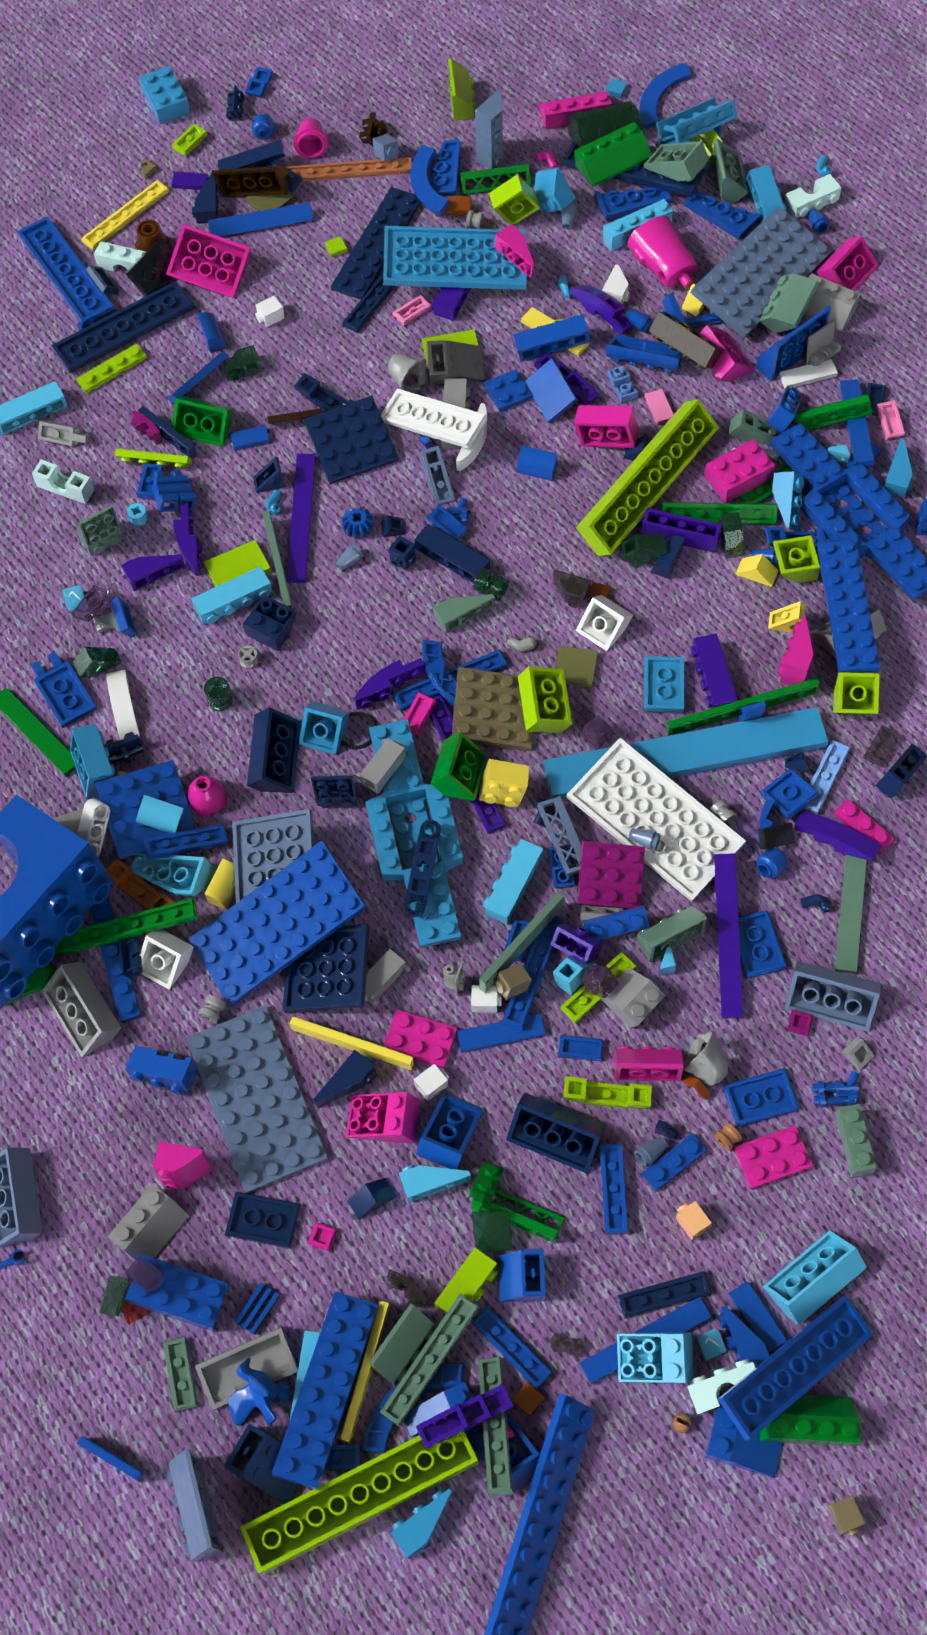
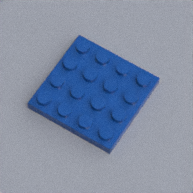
[95,760,196,860]

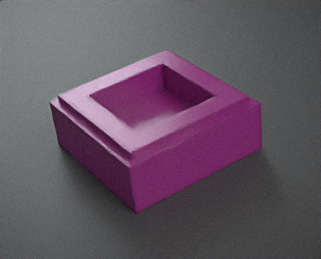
[787,1010,813,1036]

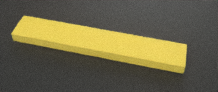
[81,180,170,251]
[290,1017,414,1070]
[340,1301,390,1444]

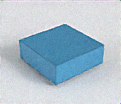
[605,78,627,98]

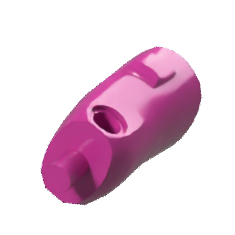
[627,215,698,289]

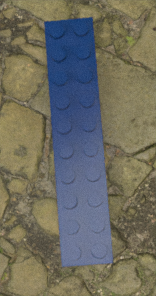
[484,1393,596,1635]

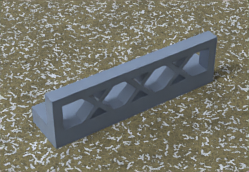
[537,796,582,876]

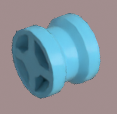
[127,503,148,526]

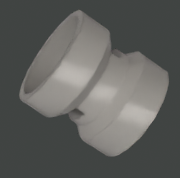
[709,799,738,824]
[198,995,226,1024]

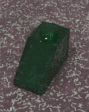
[718,512,744,558]

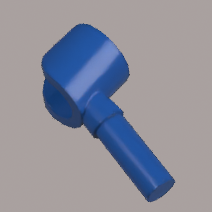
[0,1249,25,1269]

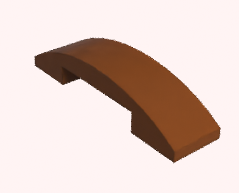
[106,858,175,910]

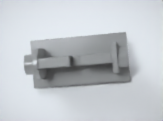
[443,962,467,996]

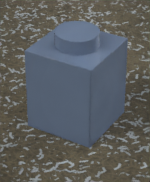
[373,134,399,162]

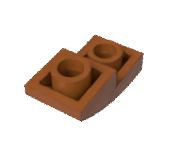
[434,196,472,217]

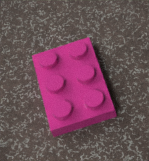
[383,1010,457,1069]
[733,1125,813,1190]

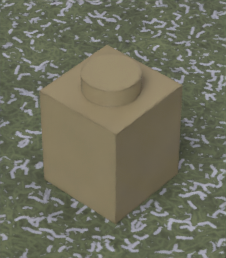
[495,963,532,1000]
[827,1495,865,1537]

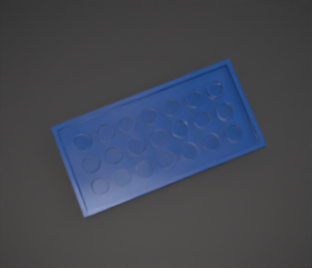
[189,840,367,1007]

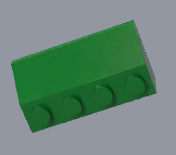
[574,122,652,187]
[760,1394,861,1446]

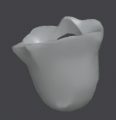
[388,353,430,393]
[683,1031,729,1086]

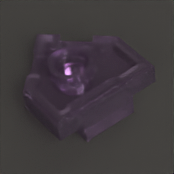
[71,585,112,622]

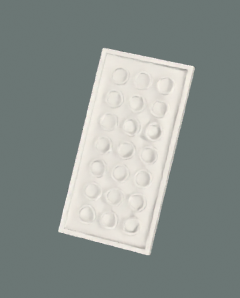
[566,738,746,902]

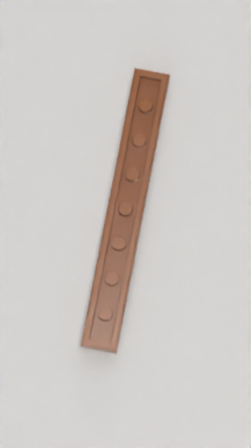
[286,157,412,182]

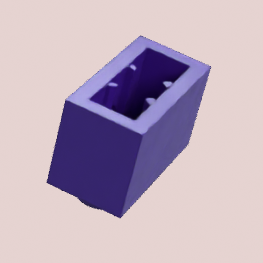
[550,922,604,964]

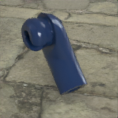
[800,894,832,913]

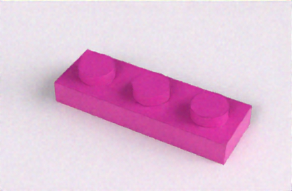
[833,799,895,854]

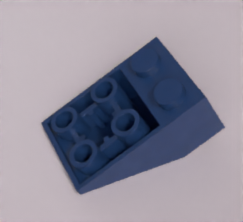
[311,775,358,808]
[224,1423,300,1504]

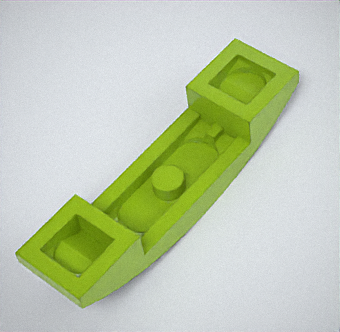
[563,1076,652,1109]

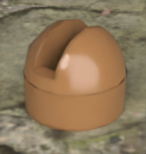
[673,1413,692,1433]

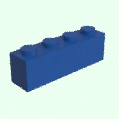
[513,314,590,361]

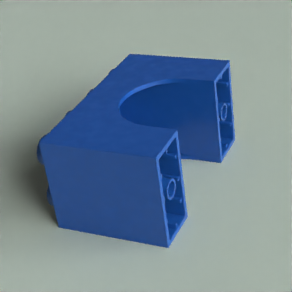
[0,794,113,1008]

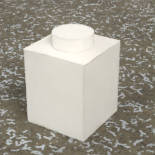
[255,296,285,328]
[471,985,502,1013]
[414,1064,449,1101]

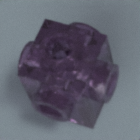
[580,964,619,998]

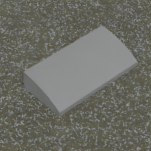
[195,1327,298,1410]

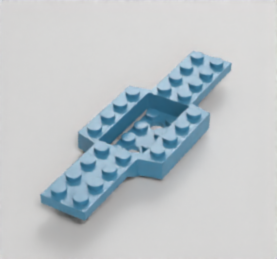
[365,719,463,948]

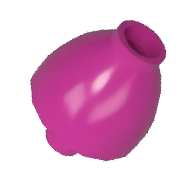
[187,775,227,816]

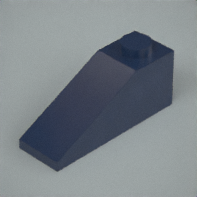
[192,173,218,224]
[875,744,927,799]
[313,1050,376,1108]

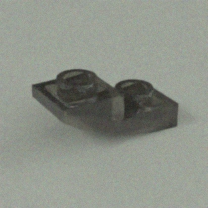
[386,1269,428,1308]

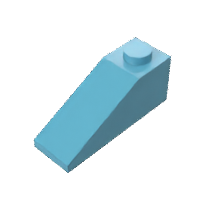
[399,1165,471,1203]

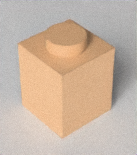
[676,1201,712,1240]

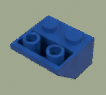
[498,1249,546,1302]

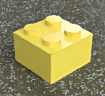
[479,759,529,807]

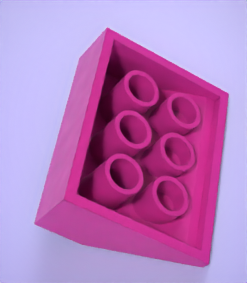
[166,224,252,298]

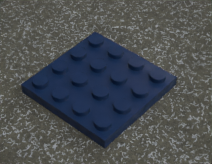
[303,396,399,484]
[282,924,370,1013]

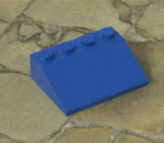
[756,306,831,381]

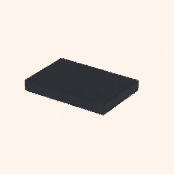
[125,238,173,297]

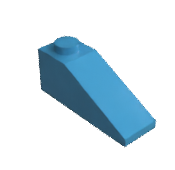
[884,438,914,498]

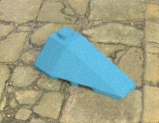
[131,853,216,896]

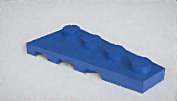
[428,139,461,197]
[594,187,672,221]

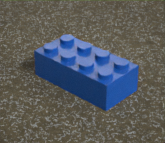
[125,1254,229,1332]

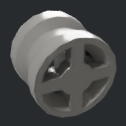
[466,210,484,229]
[238,645,259,669]

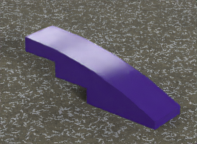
[534,352,600,405]
[794,811,881,862]
[416,1384,514,1449]

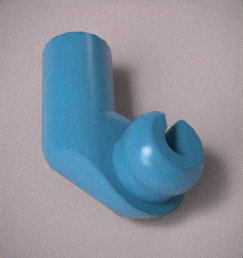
[815,155,832,177]
[559,275,574,298]
[265,490,282,515]

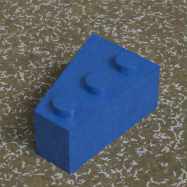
[125,1045,198,1095]

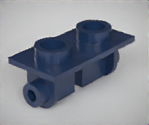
[226,85,245,121]
[118,937,143,982]

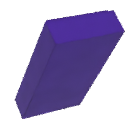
[171,171,209,190]

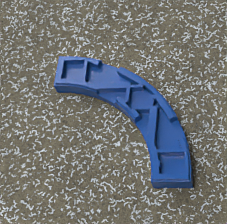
[639,63,692,129]
[410,145,450,216]
[422,640,457,706]
[362,1362,464,1454]

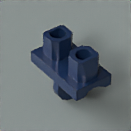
[104,732,144,764]

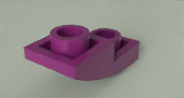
[131,410,162,445]

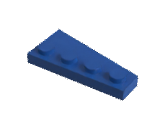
[684,191,761,240]

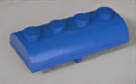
[606,334,682,373]

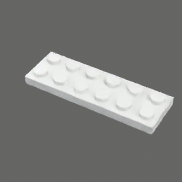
[381,389,487,449]

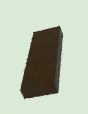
[267,408,322,424]

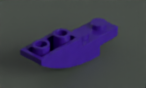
[569,284,634,335]
[173,503,203,576]
[354,658,425,710]

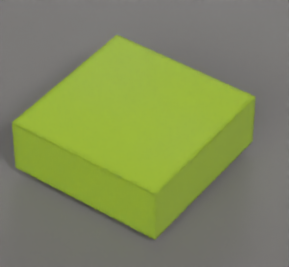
[325,236,348,258]

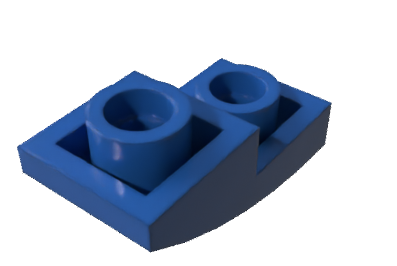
[548,845,575,888]

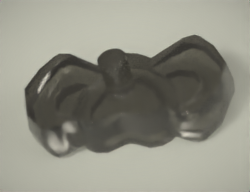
[550,1333,585,1357]

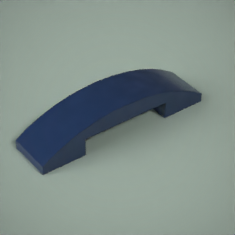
[295,373,354,411]

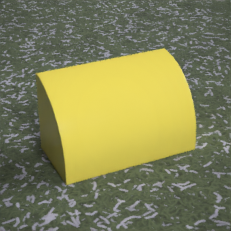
[204,858,235,910]

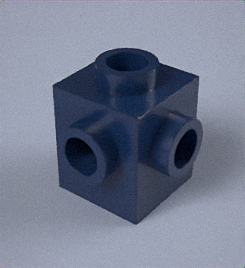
[389,535,417,570]

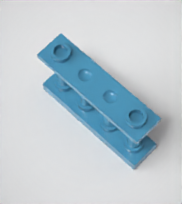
[656,97,738,143]

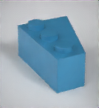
[746,165,786,223]

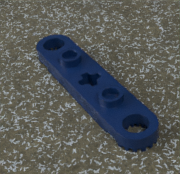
[404,820,441,917]

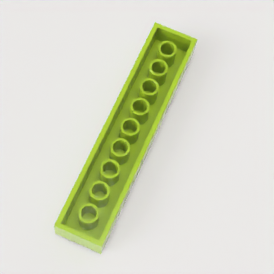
[576,399,719,556]
[240,1432,479,1576]

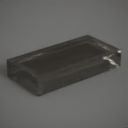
[863,725,900,767]

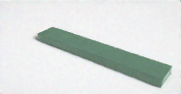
[263,511,293,609]
[835,855,867,974]
[479,892,564,993]
[380,1293,480,1427]
[478,1356,513,1497]

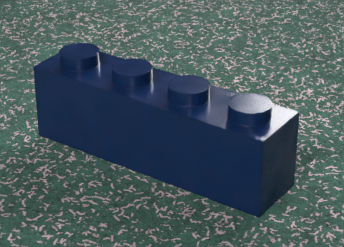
[414,524,490,585]

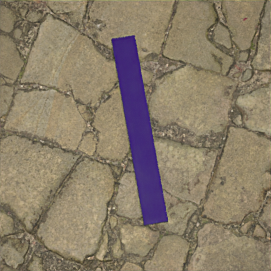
[286,454,316,583]
[430,694,506,834]
[714,853,743,1019]

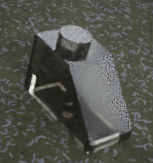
[553,569,591,608]

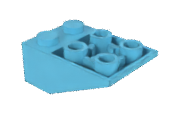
[617,1332,694,1383]

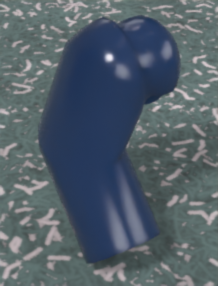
[533,797,549,827]

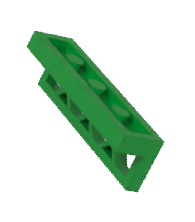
[459,164,531,194]
[794,395,872,430]
[471,1189,564,1243]

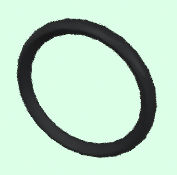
[341,711,377,750]

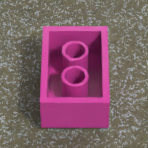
[574,405,640,448]
[705,439,775,503]

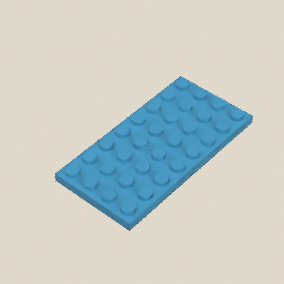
[383,226,527,290]

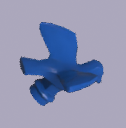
[228,1358,290,1426]

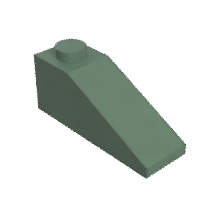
[729,409,786,445]
[433,594,495,633]

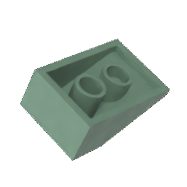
[643,141,709,182]

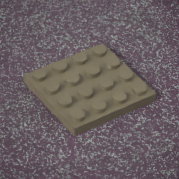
[452,667,533,751]

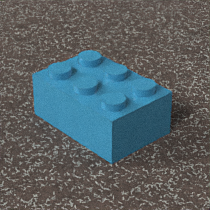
[139,66,191,124]
[70,724,115,799]

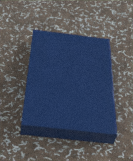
[225,1192,301,1249]

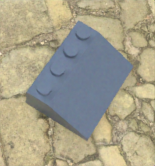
[167,1448,223,1562]

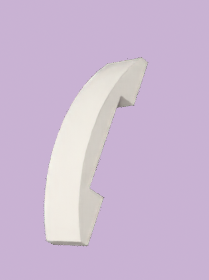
[456,403,487,471]
[106,670,140,740]

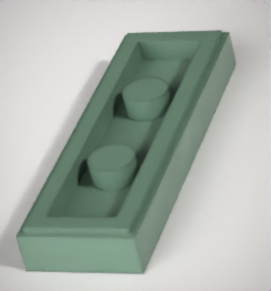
[163,1337,198,1413]

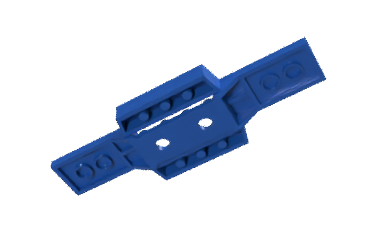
[770,423,927,601]

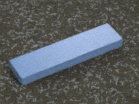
[803,740,850,815]

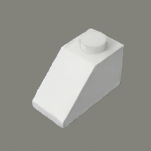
[602,264,630,305]

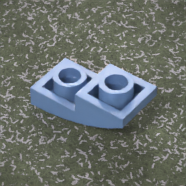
[607,366,638,404]

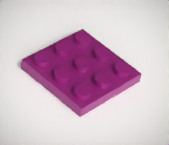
[577,841,645,909]

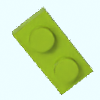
[172,124,207,156]

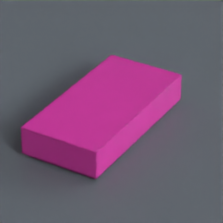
[404,692,437,736]

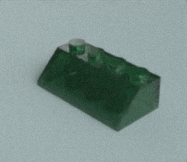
[568,102,645,148]

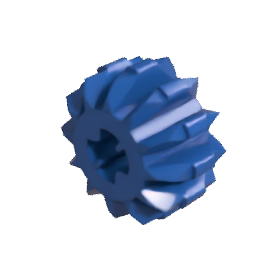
[342,506,374,539]

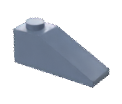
[419,446,455,505]

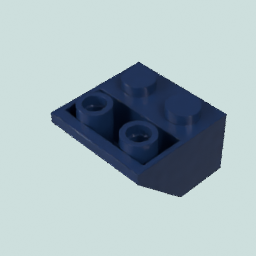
[243,595,297,651]

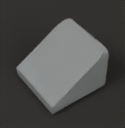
[841,1038,875,1070]

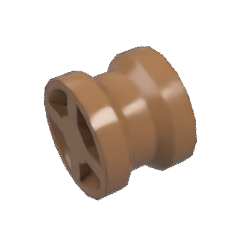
[714,1123,742,1151]

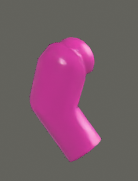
[536,150,558,169]

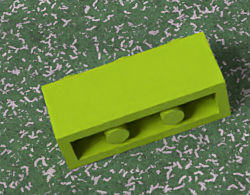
[434,1248,498,1315]

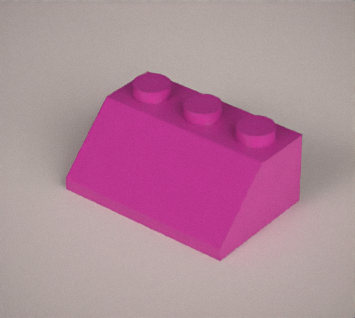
[816,236,879,291]
[700,325,755,382]
[615,1046,683,1081]
[152,1141,213,1190]

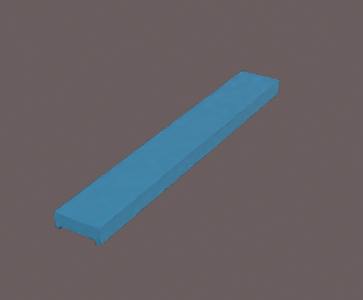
[543,707,828,799]

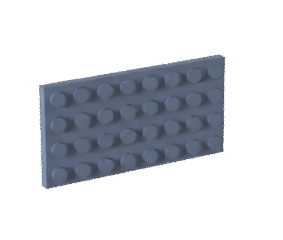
[690,206,833,338]
[186,1005,328,1194]

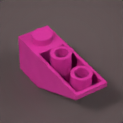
[495,224,534,278]

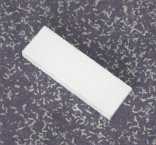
[779,359,838,388]

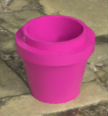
[294,118,328,158]

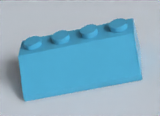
[762,1230,867,1325]

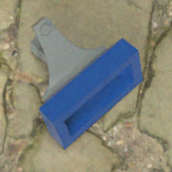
[93,597,138,638]

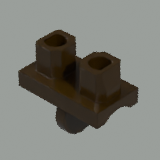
[359,112,388,147]

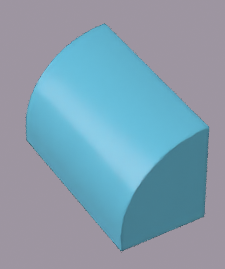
[136,795,184,834]

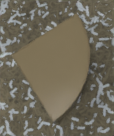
[141,158,158,179]

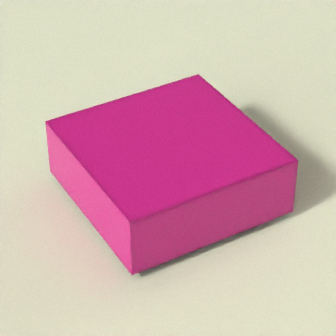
[308,1222,337,1252]

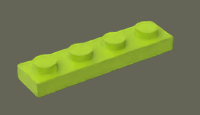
[76,343,147,394]
[115,448,192,468]
[560,952,636,1024]

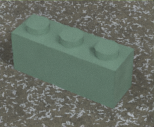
[835,1104,876,1178]

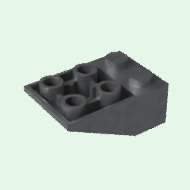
[427,340,484,385]

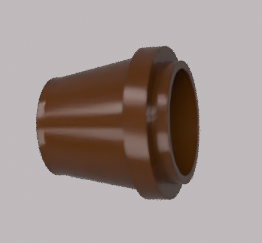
[135,220,171,251]

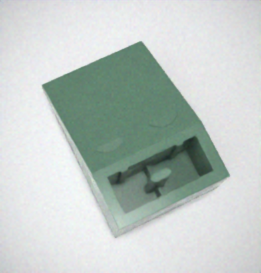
[77,505,124,556]

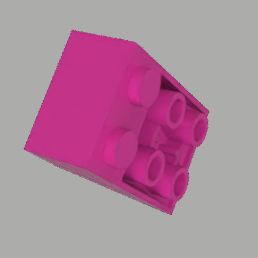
[778,615,814,686]
[346,1092,421,1143]

